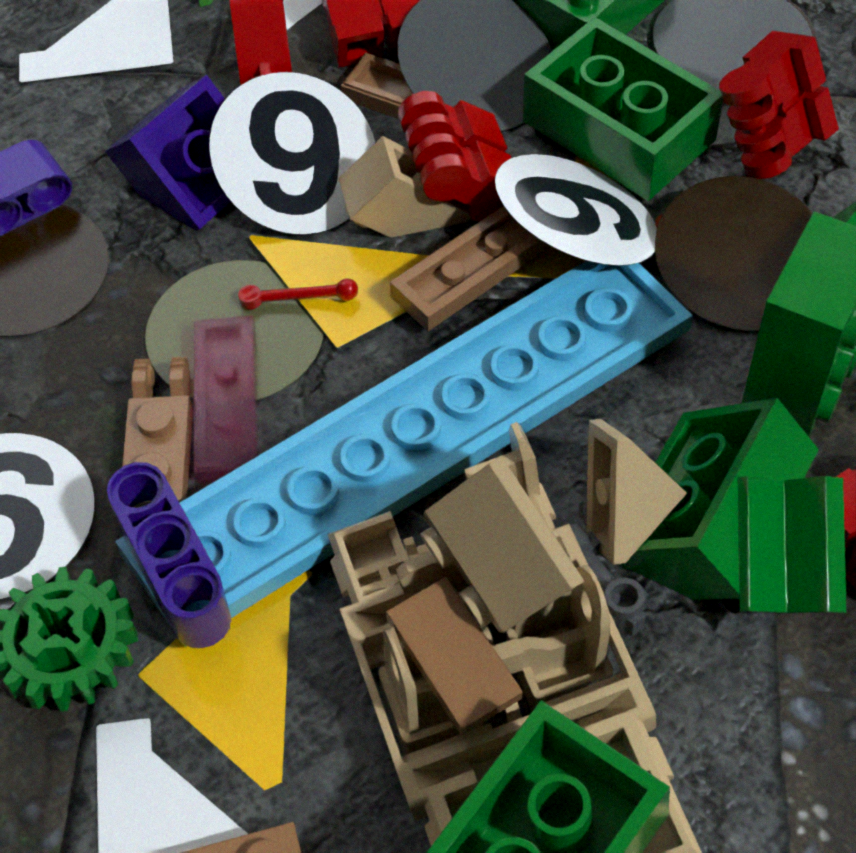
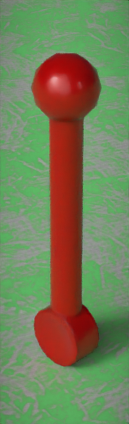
[238,278,359,310]

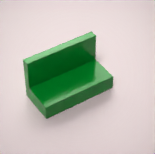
[738,476,847,614]

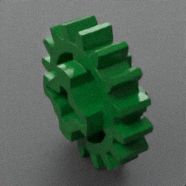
[0,567,138,712]

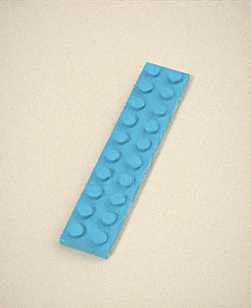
[115,261,693,647]

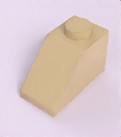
[339,136,472,238]

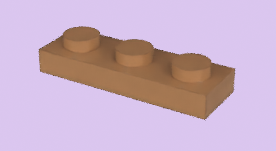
[390,206,551,332]

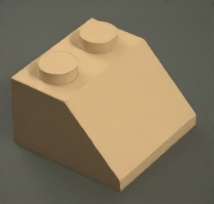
[420,456,584,633]

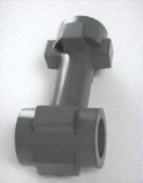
[570,524,649,638]

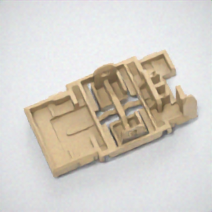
[327,422,702,853]

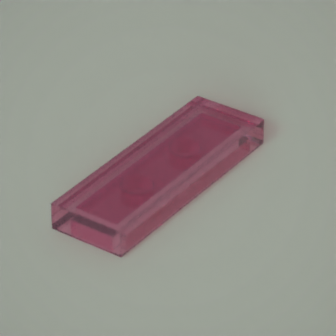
[194,316,258,483]

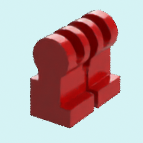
[322,0,421,68]
[719,30,839,179]
[398,91,511,222]

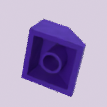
[105,75,231,231]

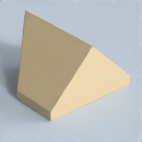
[586,419,687,565]

